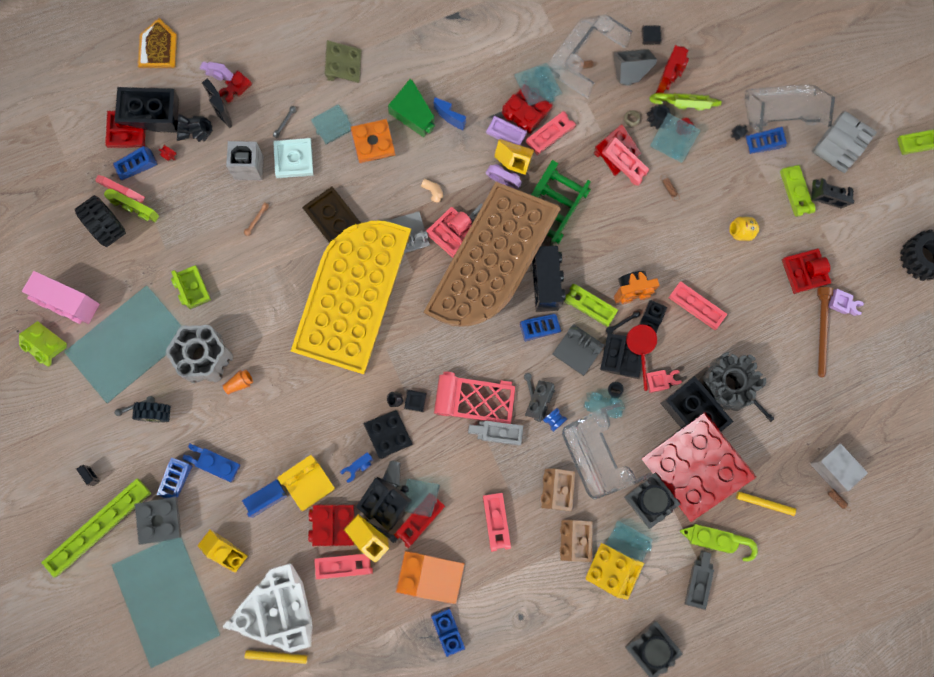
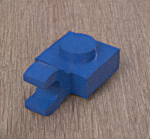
[340,452,373,483]

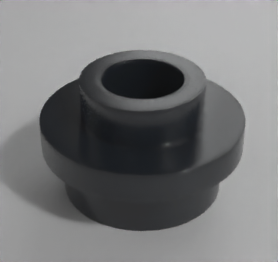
[730,124,748,141]

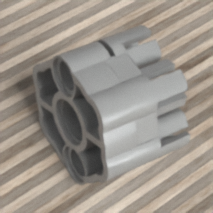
[812,111,877,173]
[166,325,233,383]

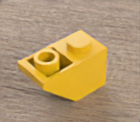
[494,139,534,175]
[345,514,389,563]
[197,529,248,573]

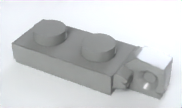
[468,421,523,446]

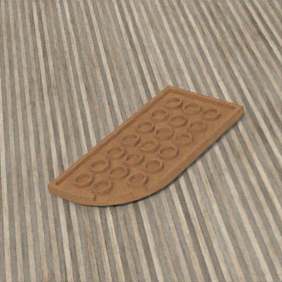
[423,182,560,327]

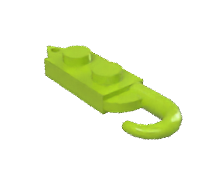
[649,93,722,110]
[679,524,758,562]

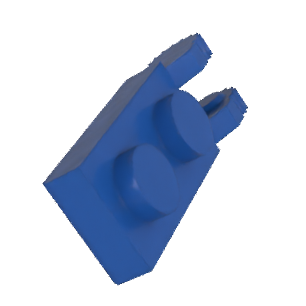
[182,443,241,483]

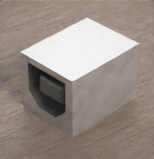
[226,141,263,180]
[810,443,868,493]

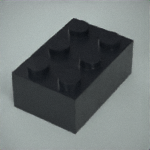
[532,246,565,312]
[660,376,734,432]

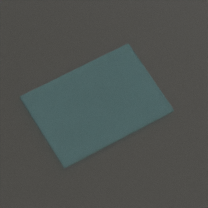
[64,285,182,403]
[111,538,220,668]

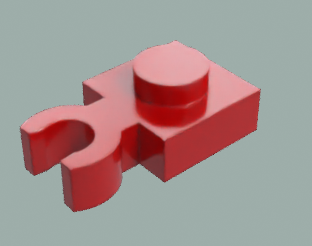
[218,70,252,103]

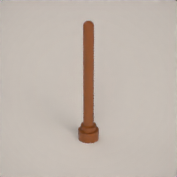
[817,287,833,378]

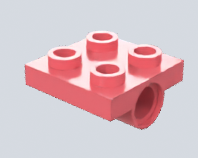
[426,207,472,258]

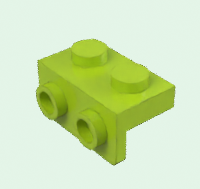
[171,265,211,309]
[19,321,67,367]

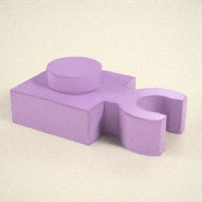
[200,62,233,81]
[829,289,864,316]

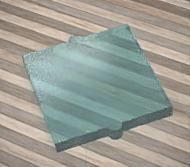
[311,105,352,145]
[404,479,440,517]

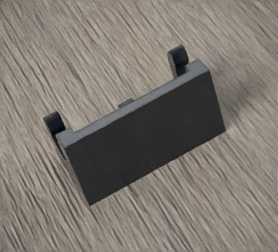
[811,178,854,209]

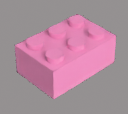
[22,271,100,324]

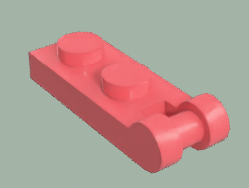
[526,111,576,155]
[602,137,649,186]
[483,493,511,552]
[315,554,373,579]

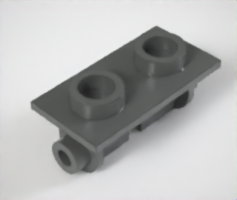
[525,380,555,422]

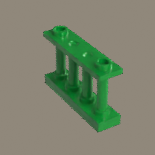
[531,160,591,246]

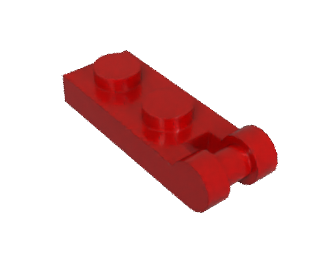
[394,493,445,549]

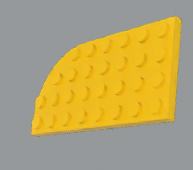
[291,220,412,375]

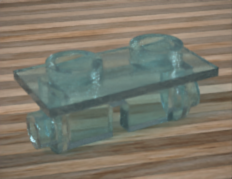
[583,392,625,419]

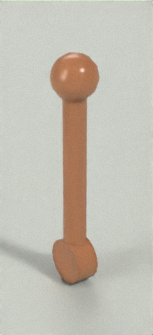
[244,203,269,236]

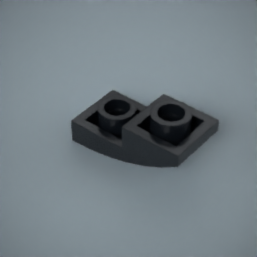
[639,300,667,333]

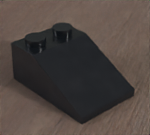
[114,87,179,133]

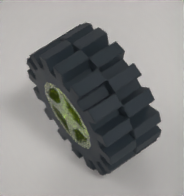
[132,402,171,423]

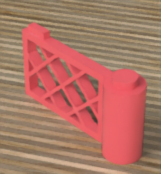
[434,372,515,424]

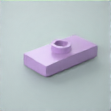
[486,116,527,146]

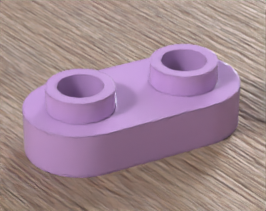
[486,164,522,190]

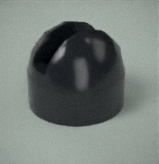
[608,382,624,398]
[387,392,404,407]

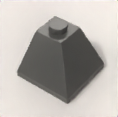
[613,49,657,86]

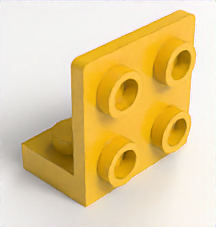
[277,455,335,511]
[585,543,644,600]

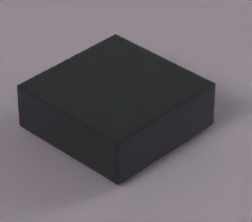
[642,25,662,45]
[404,390,427,413]
[76,465,100,486]

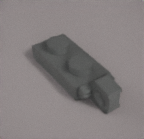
[684,551,714,610]

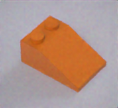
[396,551,464,604]

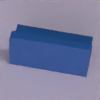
[242,479,288,518]

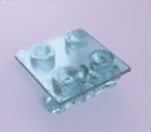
[514,63,562,106]
[650,113,701,163]
[606,521,653,562]

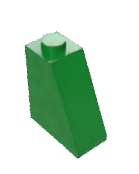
[388,79,435,138]

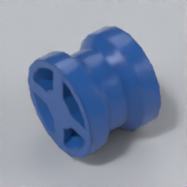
[543,408,567,432]

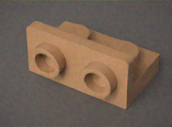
[541,469,575,512]
[560,520,593,562]

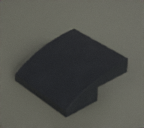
[202,78,232,128]
[600,333,642,379]
[356,477,412,531]

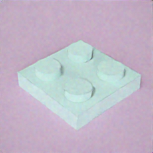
[274,138,314,178]

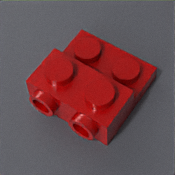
[656,45,689,93]
[502,84,553,134]
[308,505,355,546]

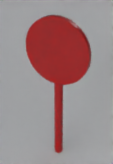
[626,325,658,391]

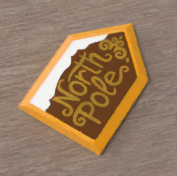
[138,18,177,68]

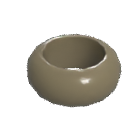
[624,110,640,127]

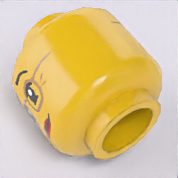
[729,217,759,241]

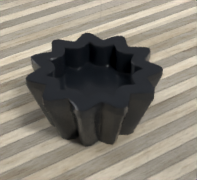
[646,104,672,130]
[176,114,190,141]
[187,116,213,142]

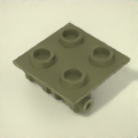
[325,40,361,83]

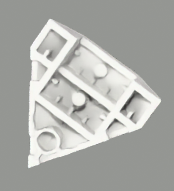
[223,564,312,652]

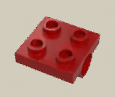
[105,111,146,148]
[782,248,832,294]

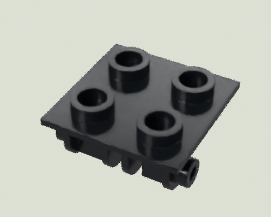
[363,410,413,459]

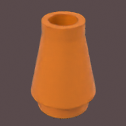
[222,369,253,395]

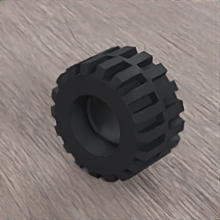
[75,195,126,247]
[900,230,934,281]

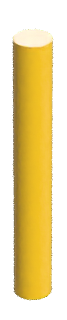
[736,491,796,516]
[245,650,308,664]

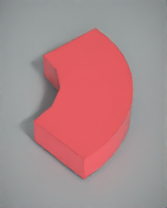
[95,175,145,203]

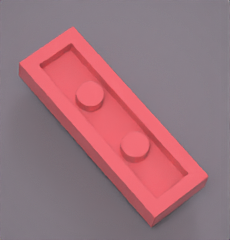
[668,281,727,330]

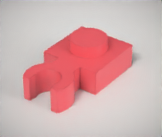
[647,370,682,393]

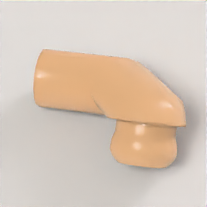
[421,179,443,203]

